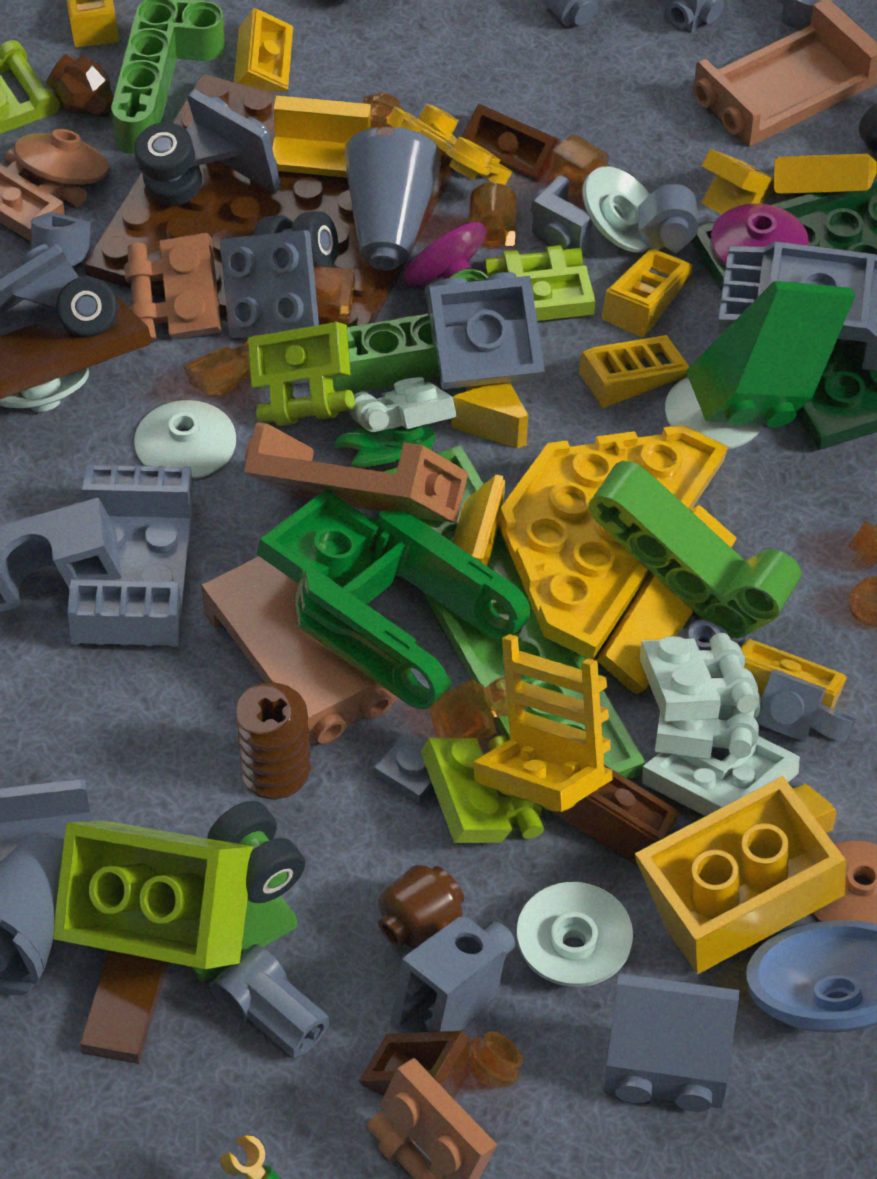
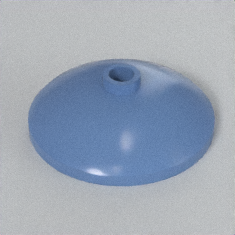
[746,920,877,1033]

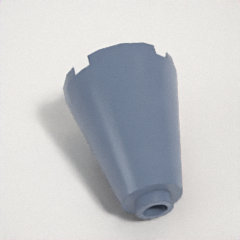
[344,127,441,271]
[0,833,64,995]

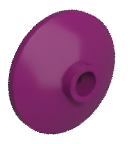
[711,203,808,267]
[402,222,487,288]

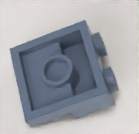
[427,272,545,389]

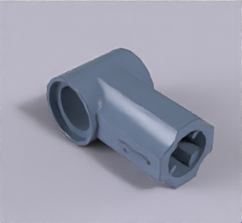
[209,944,329,1059]

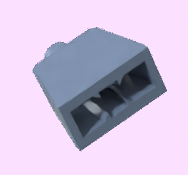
[390,917,515,1033]

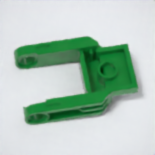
[256,489,530,709]

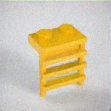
[473,634,613,812]

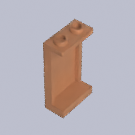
[693,0,877,147]
[244,422,468,523]
[202,556,396,747]

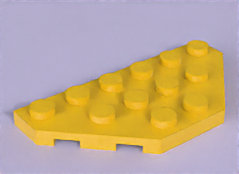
[497,425,728,659]

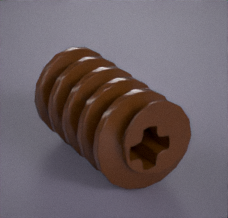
[236,682,311,800]

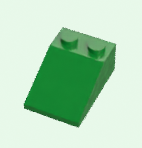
[686,281,855,428]

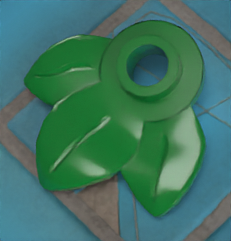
[334,425,436,468]

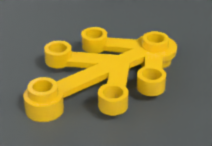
[387,103,512,187]

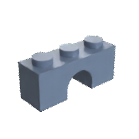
[0,497,122,612]

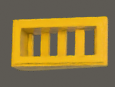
[67,0,119,47]
[602,248,693,337]
[579,335,689,408]

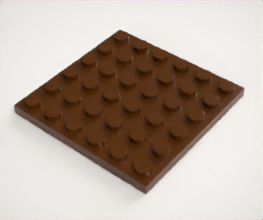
[85,74,455,327]

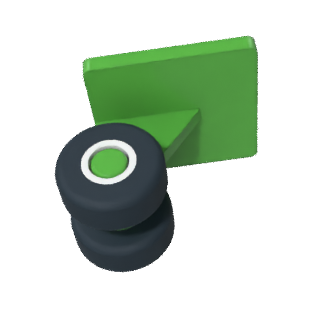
[189,801,305,981]

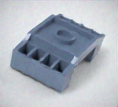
[718,241,877,370]
[68,464,194,647]

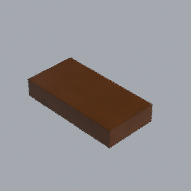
[80,950,169,1064]

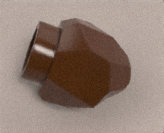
[46,54,114,117]

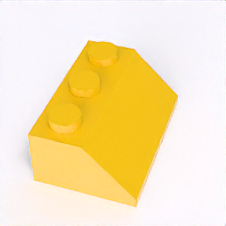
[635,776,846,975]

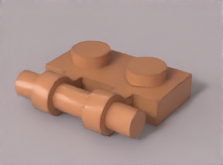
[0,147,87,242]
[124,233,222,342]
[366,1058,497,1179]

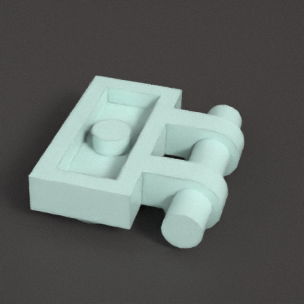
[348,377,457,432]
[639,633,758,721]
[655,692,761,759]

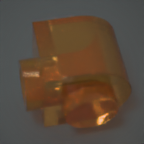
[548,134,610,201]
[468,183,518,249]

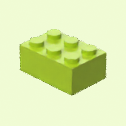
[53,820,254,969]

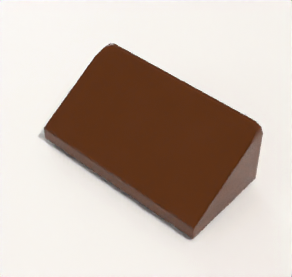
[461,103,565,182]
[552,765,680,865]

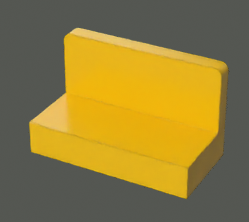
[272,95,371,178]

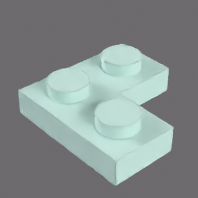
[642,736,800,816]

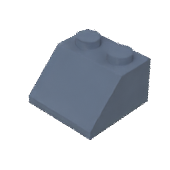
[603,973,740,1112]

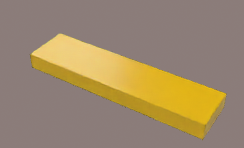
[596,505,737,694]

